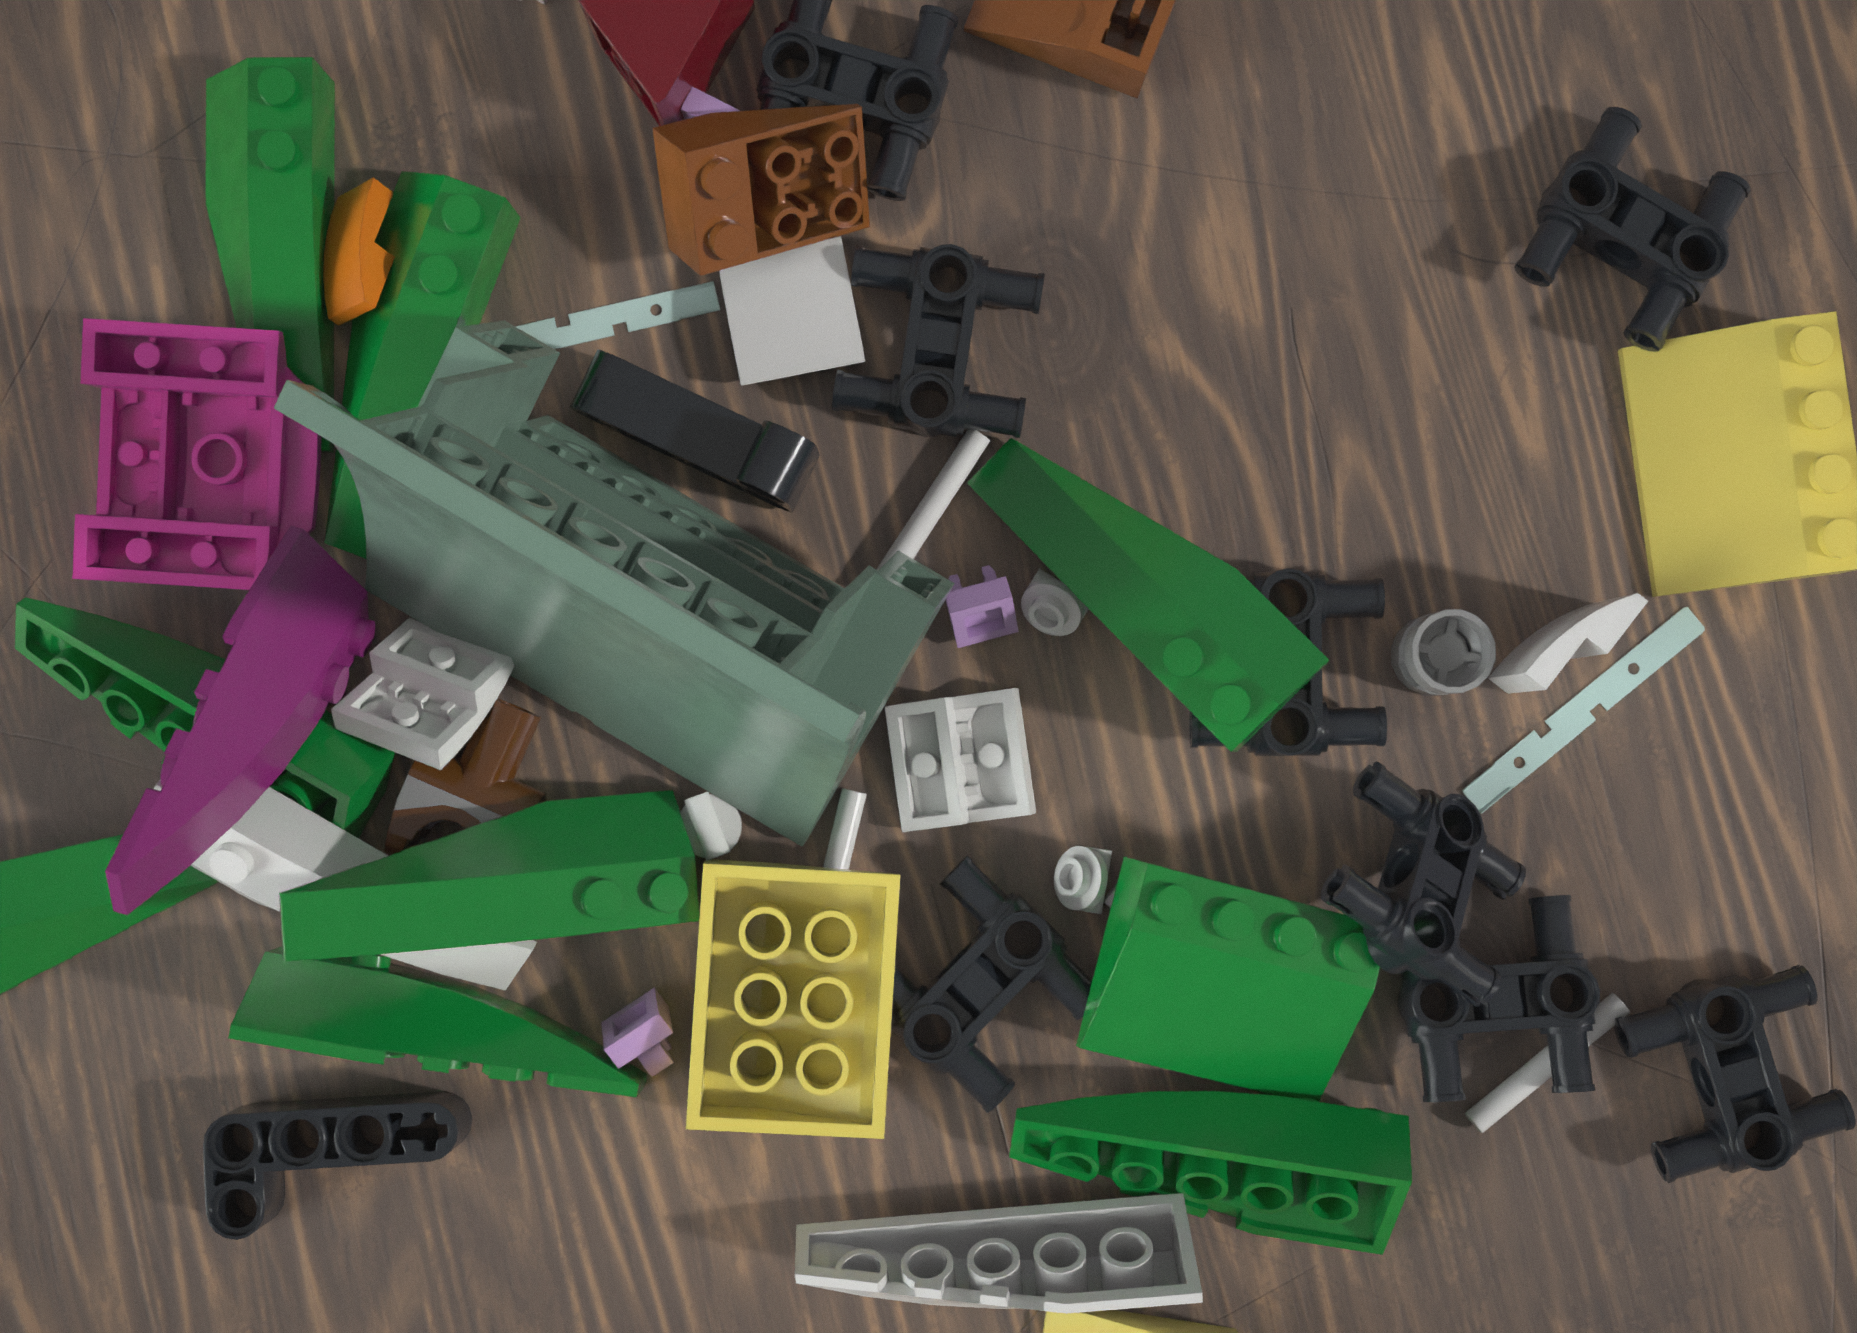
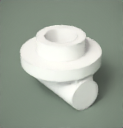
[1021,568,1089,636]
[680,792,742,861]
[1054,846,1112,914]

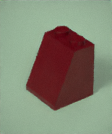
[578,0,755,126]

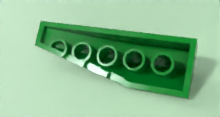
[206,57,335,453]
[324,171,521,559]
[967,438,1330,752]
[15,597,395,839]
[279,790,699,962]
[0,834,220,995]
[228,947,647,1097]
[1009,1091,1412,1255]

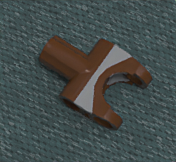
[385,698,547,856]

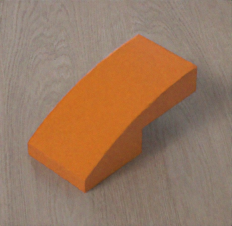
[323,177,395,326]

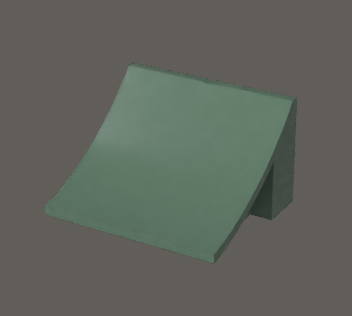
[274,320,955,847]

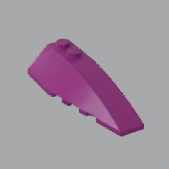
[105,526,375,915]

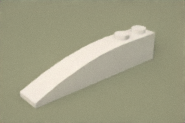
[154,779,537,990]
[795,1193,1203,1314]

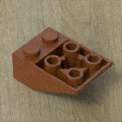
[963,0,1176,99]
[652,104,870,276]

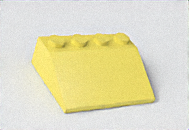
[1618,311,1857,597]
[686,859,900,1139]

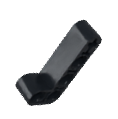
[570,349,820,513]
[203,1091,473,1240]

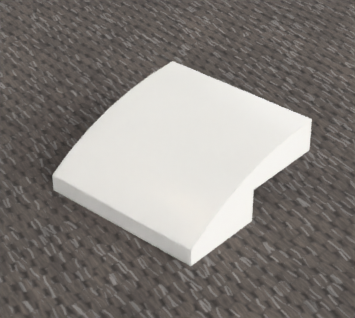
[719,236,866,386]
[1488,593,1648,694]
[331,618,514,770]
[884,688,1036,832]

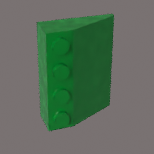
[1076,857,1380,1101]

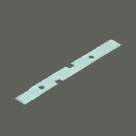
[515,281,720,350]
[1462,607,1705,814]

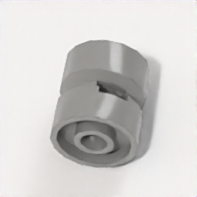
[1391,609,1496,696]

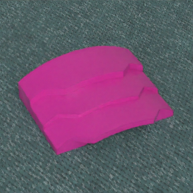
[72,318,321,590]

